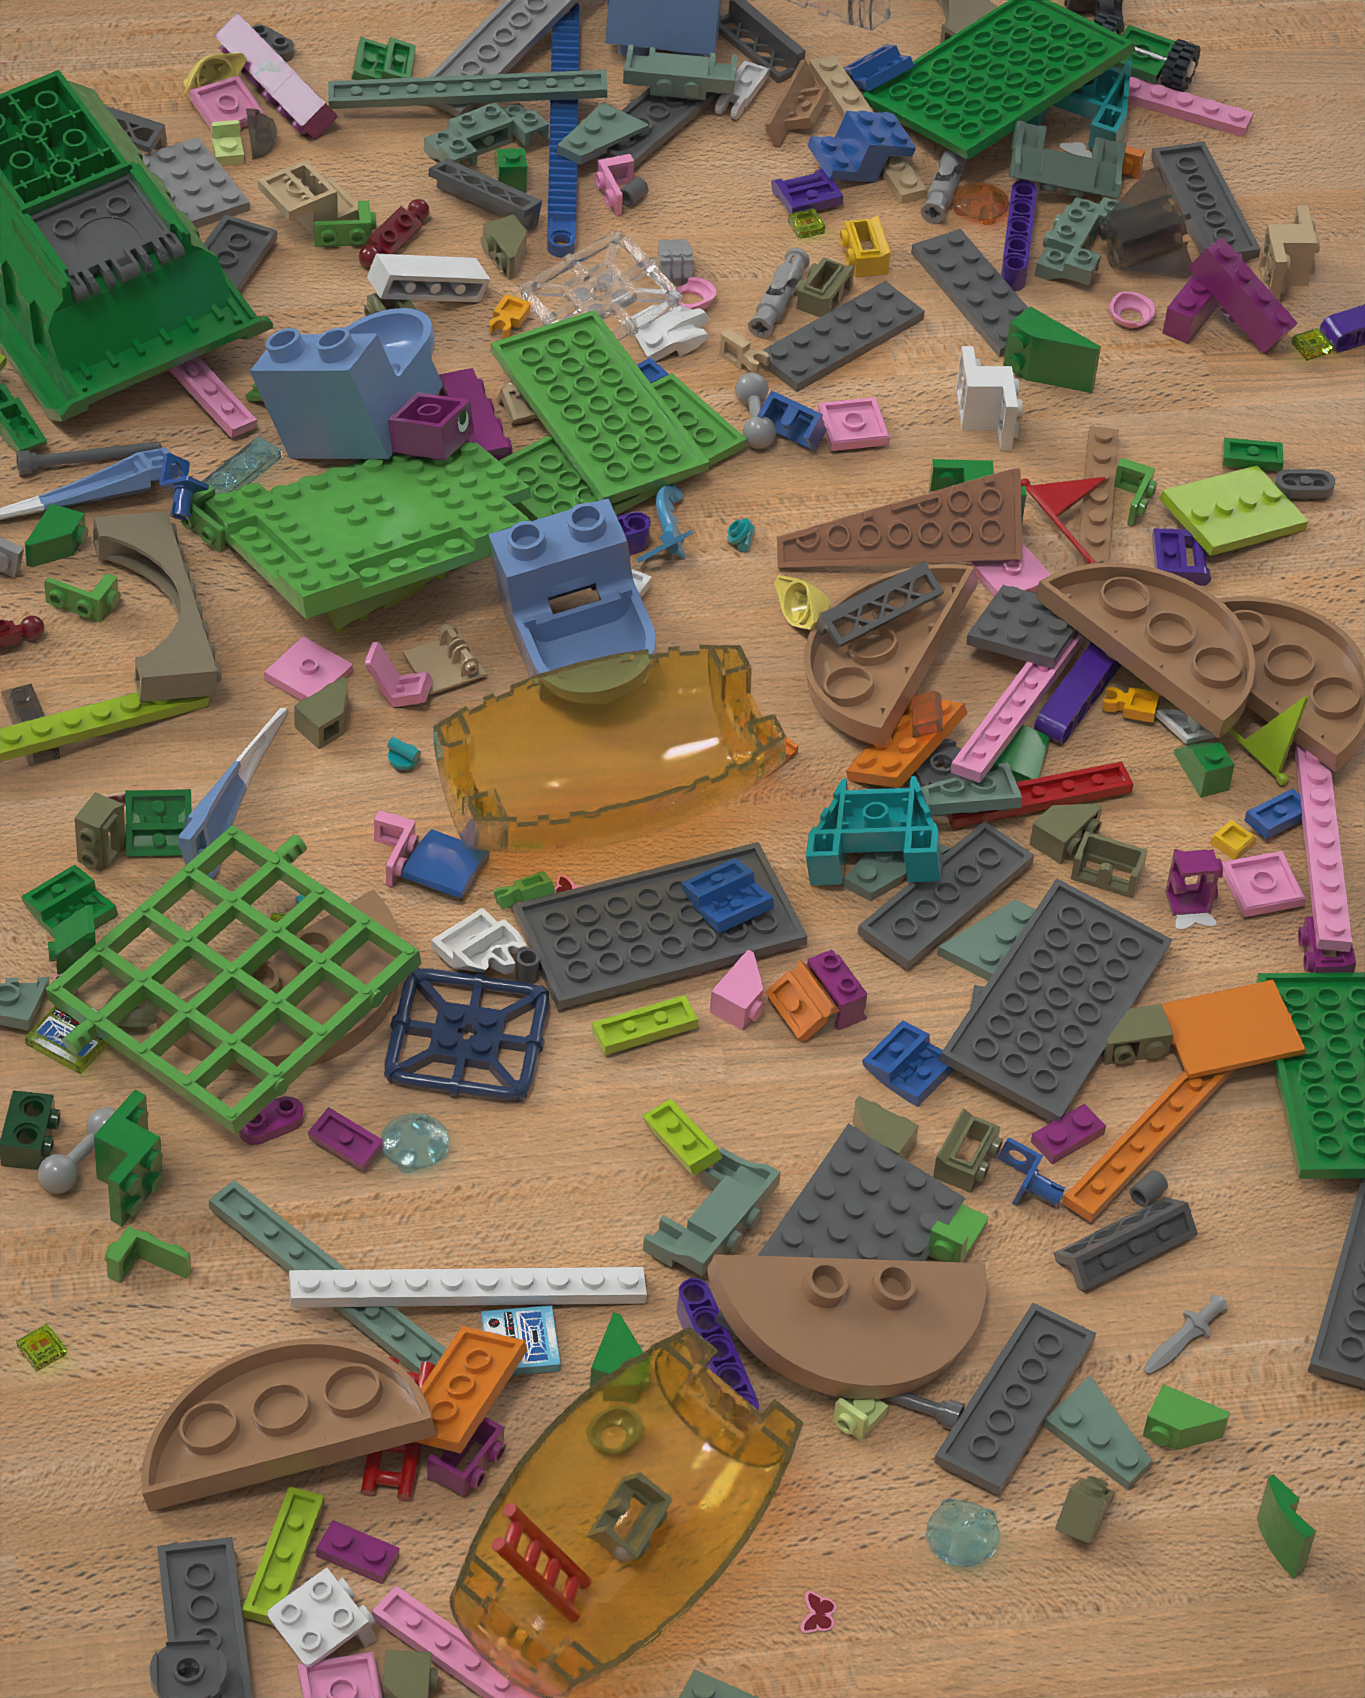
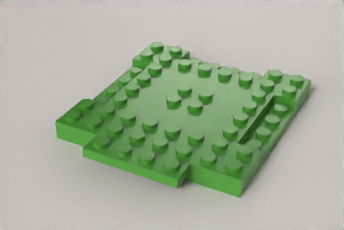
[203,442,531,619]

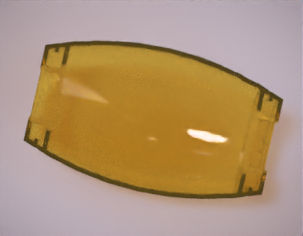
[433,645,787,853]
[449,1326,803,1698]

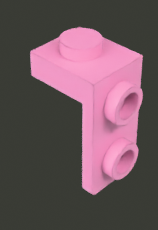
[594,154,634,216]
[365,642,433,708]
[374,810,419,887]

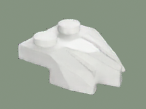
[626,305,710,362]
[431,908,527,975]

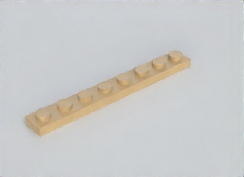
[809,55,927,204]

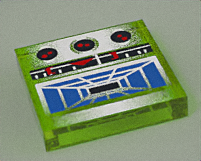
[25,1005,122,1074]

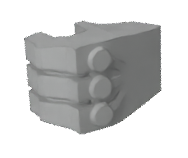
[657,239,694,286]

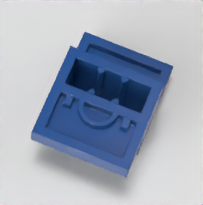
[807,110,916,182]

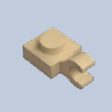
[719,329,770,373]

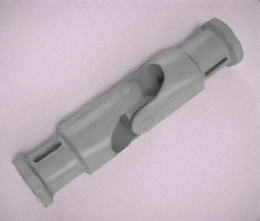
[921,149,967,224]
[748,248,810,339]

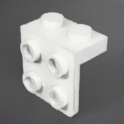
[268,1567,377,1667]

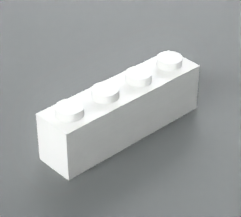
[367,254,490,302]

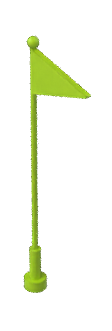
[1228,697,1309,786]

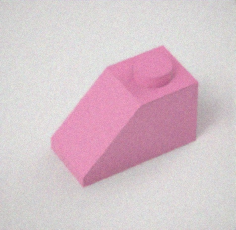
[709,950,764,1030]

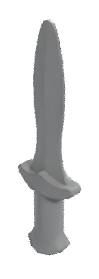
[1144,1295,1227,1374]

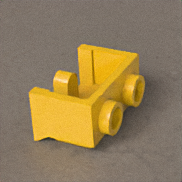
[839,215,891,277]

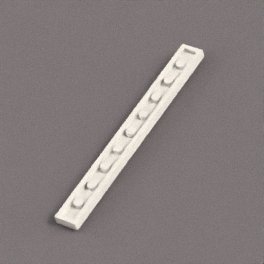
[289,1267,647,1307]

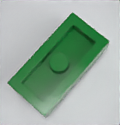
[1222,437,1283,472]

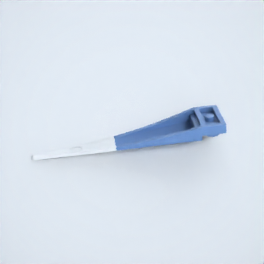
[0,447,180,520]
[178,708,289,890]

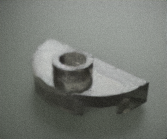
[246,108,277,160]

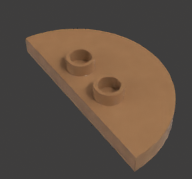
[1036,563,1255,739]
[804,564,977,747]
[1218,596,1365,772]
[156,889,400,1072]
[707,1254,987,1399]
[141,1339,438,1512]

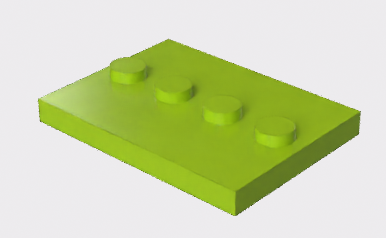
[1160,465,1309,556]

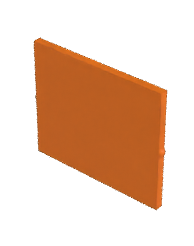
[1162,980,1306,1079]

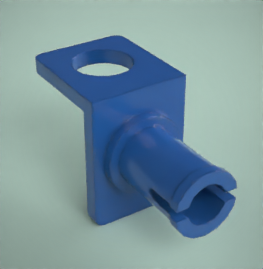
[159,453,209,520]
[998,1138,1066,1207]

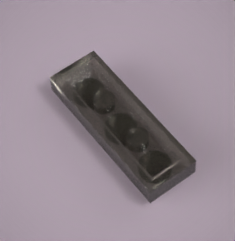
[1,683,60,766]

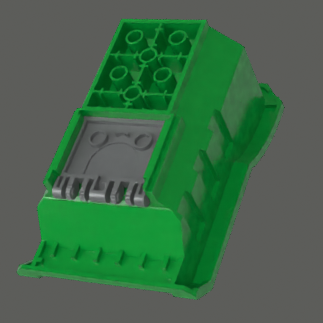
[0,70,273,422]

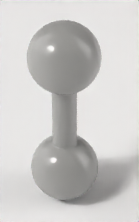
[735,372,776,449]
[38,1107,116,1194]

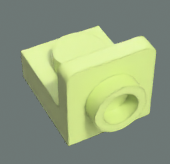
[211,120,244,165]
[833,1398,889,1441]

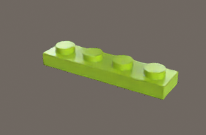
[242,1486,325,1625]

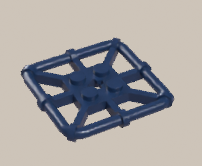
[384,967,550,1102]

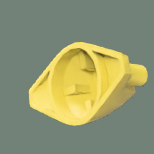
[183,52,247,101]
[774,575,832,630]

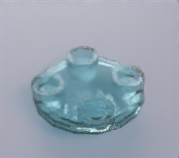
[381,1113,450,1173]
[926,1498,999,1567]

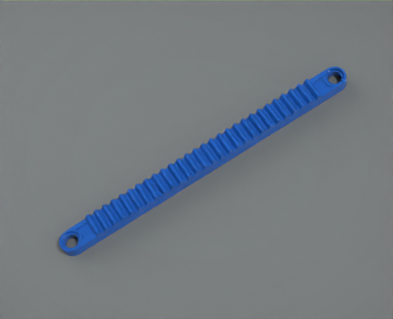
[547,2,580,258]

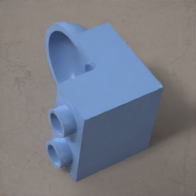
[605,0,722,57]
[250,308,443,459]
[488,498,658,703]

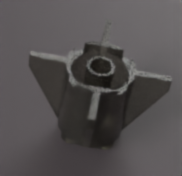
[1097,166,1194,279]

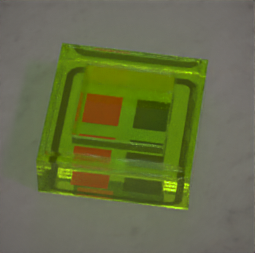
[788,209,825,239]
[1291,328,1332,361]
[16,1324,67,1372]

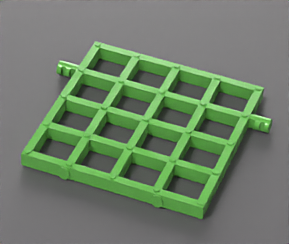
[46,825,422,1135]

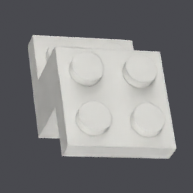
[956,346,1022,451]

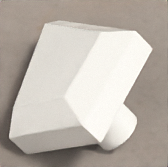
[1156,709,1215,744]

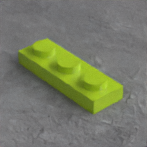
[591,995,698,1056]
[642,1099,723,1176]

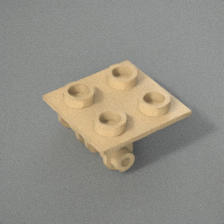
[403,624,487,695]

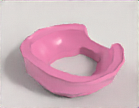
[670,277,716,311]
[1110,292,1156,329]

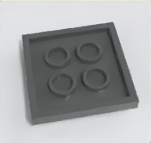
[967,585,1078,669]

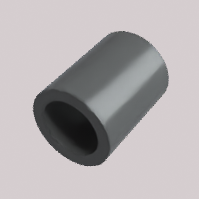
[620,177,649,207]
[516,948,540,984]
[1130,1170,1168,1207]

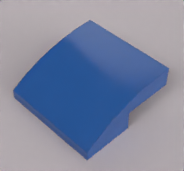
[843,44,915,91]
[401,829,490,898]
[681,858,774,933]
[862,1020,955,1107]

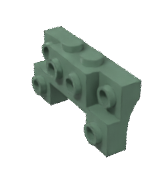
[623,44,738,100]
[424,102,549,166]
[1008,121,1127,199]
[1034,197,1130,285]
[643,1147,781,1276]

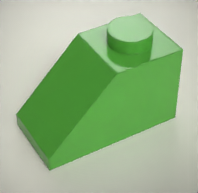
[1143,1384,1230,1450]

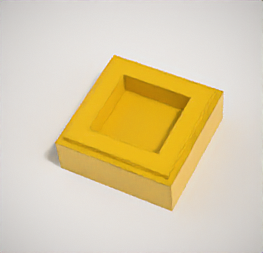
[1210,820,1256,860]

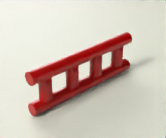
[360,1357,435,1501]
[491,1503,592,1623]

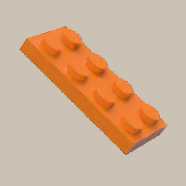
[846,697,968,788]
[416,1326,528,1453]

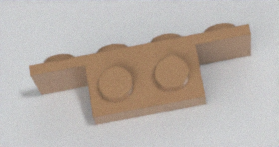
[765,60,831,147]

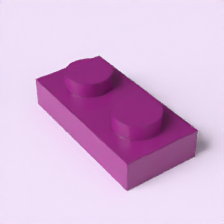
[1031,1103,1106,1164]
[308,1107,385,1172]
[316,1520,399,1585]

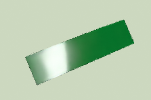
[0,383,47,451]

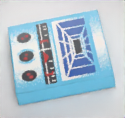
[481,1305,561,1375]

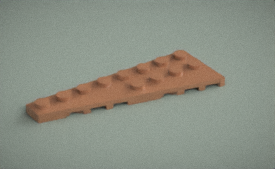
[777,468,1022,568]

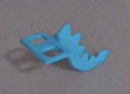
[636,484,694,563]

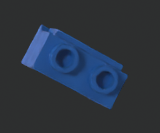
[757,390,827,452]

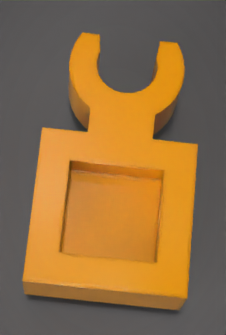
[489,294,532,339]
[1102,687,1160,723]

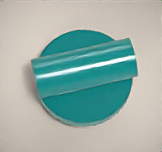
[727,518,755,552]
[387,737,421,770]

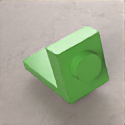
[314,201,377,247]
[1114,458,1157,526]
[180,482,225,552]
[44,573,121,623]
[928,1204,988,1262]
[104,1226,191,1283]

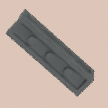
[719,0,806,84]
[107,106,167,153]
[428,159,542,229]
[815,561,944,648]
[1054,1197,1198,1290]

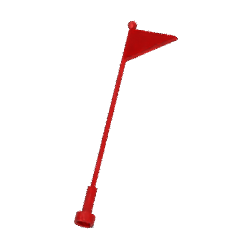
[1021,477,1105,564]

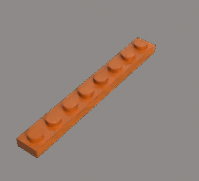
[1063,1069,1236,1222]

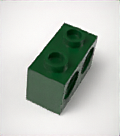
[0,1090,61,1170]

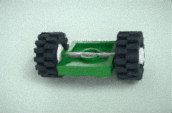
[1094,11,1201,92]

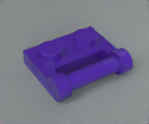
[771,169,843,217]
[1152,528,1211,586]

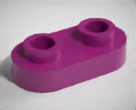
[238,1096,304,1145]

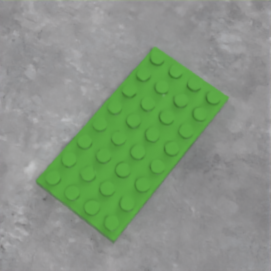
[490,310,710,503]
[499,373,747,521]

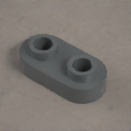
[252,24,294,62]
[1275,469,1335,499]

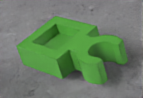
[493,871,555,909]

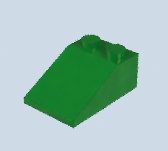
[1003,306,1101,393]

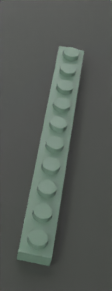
[328,70,608,109]
[209,1180,446,1373]

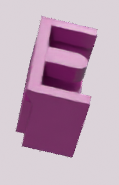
[1165,849,1223,916]
[1298,916,1357,973]
[807,949,867,1031]
[427,1417,506,1497]

